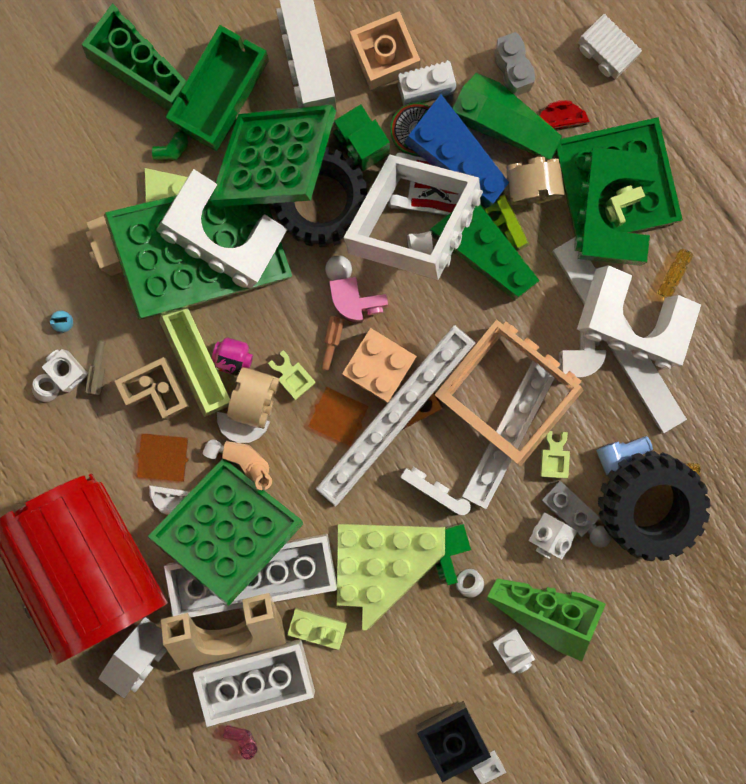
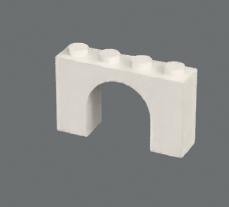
[156,169,287,288]
[577,266,701,369]

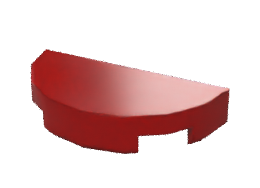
[540,100,590,130]

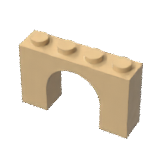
[161,593,286,670]

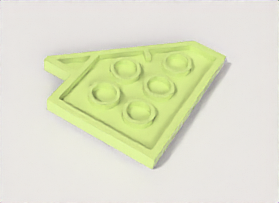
[337,524,445,630]

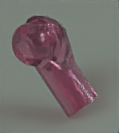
[223,725,258,760]

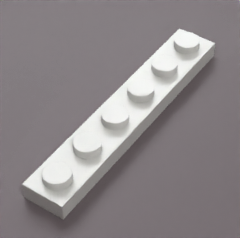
[462,360,560,509]

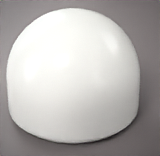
[325,255,352,281]
[32,374,60,402]
[456,569,484,597]

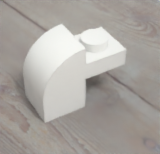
[559,331,606,378]

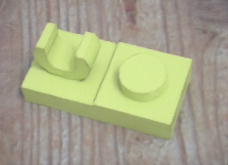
[288,608,347,650]

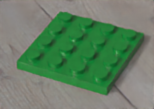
[210,105,336,207]
[555,117,683,237]
[148,459,303,606]

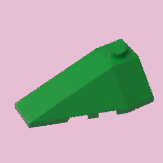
[453,73,562,160]

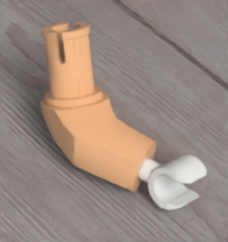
[203,439,272,490]

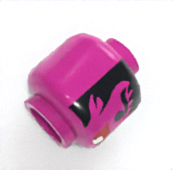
[212,337,253,376]

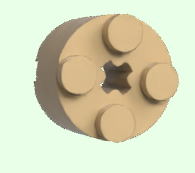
[506,157,564,206]
[227,367,280,429]

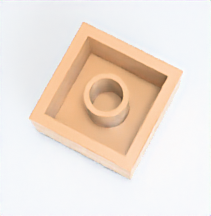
[350,11,420,90]
[342,328,417,403]

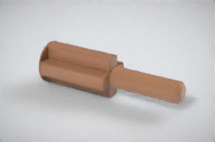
[322,316,345,371]

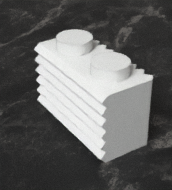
[578,14,642,80]
[398,60,456,106]

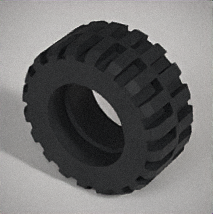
[598,451,711,561]

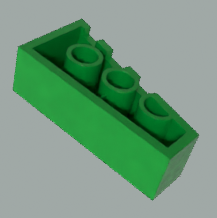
[81,3,186,111]
[430,205,540,301]

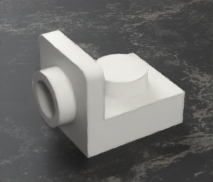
[492,627,535,674]

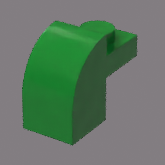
[436,522,471,585]

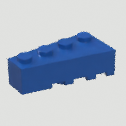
[404,94,509,208]

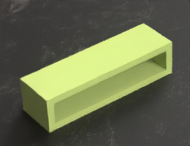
[159,307,230,417]

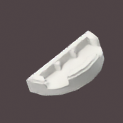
[217,412,270,443]
[149,485,191,515]

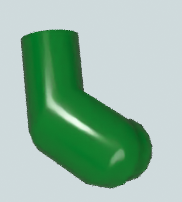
[152,132,188,160]

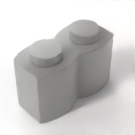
[494,32,535,96]

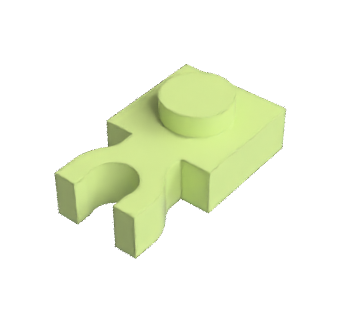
[268,350,316,400]
[540,431,570,478]

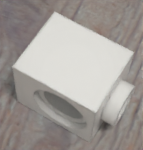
[42,349,88,392]

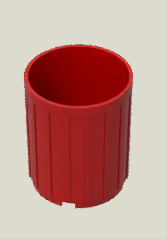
[0,473,168,665]

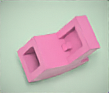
[329,277,388,322]

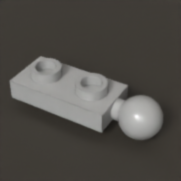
[541,481,611,548]

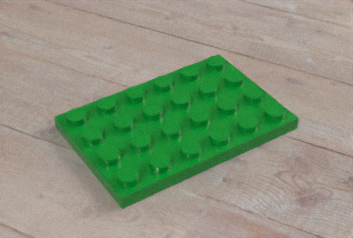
[104,194,292,320]

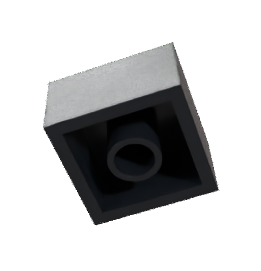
[416,701,491,783]

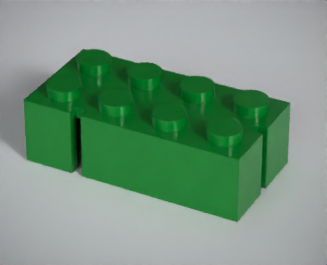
[166,25,269,152]

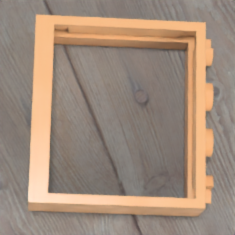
[435,319,584,466]

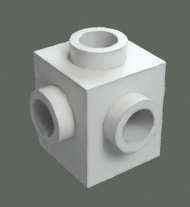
[529,512,578,560]

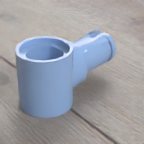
[596,436,653,475]

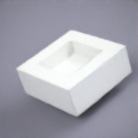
[472,751,506,784]

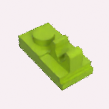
[486,195,530,250]

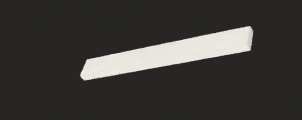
[552,237,687,433]
[316,325,476,507]

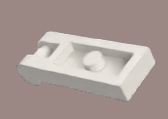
[400,466,470,515]

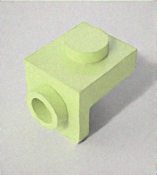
[605,185,645,227]

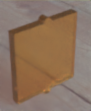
[308,387,369,446]
[136,433,189,482]

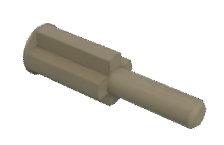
[85,340,105,395]

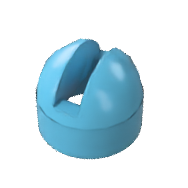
[50,311,73,332]

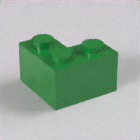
[333,104,390,171]

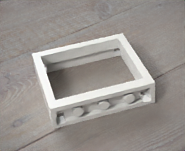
[344,154,483,280]

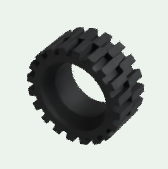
[273,147,367,247]

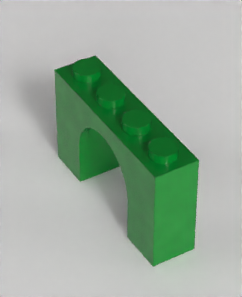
[574,147,658,266]

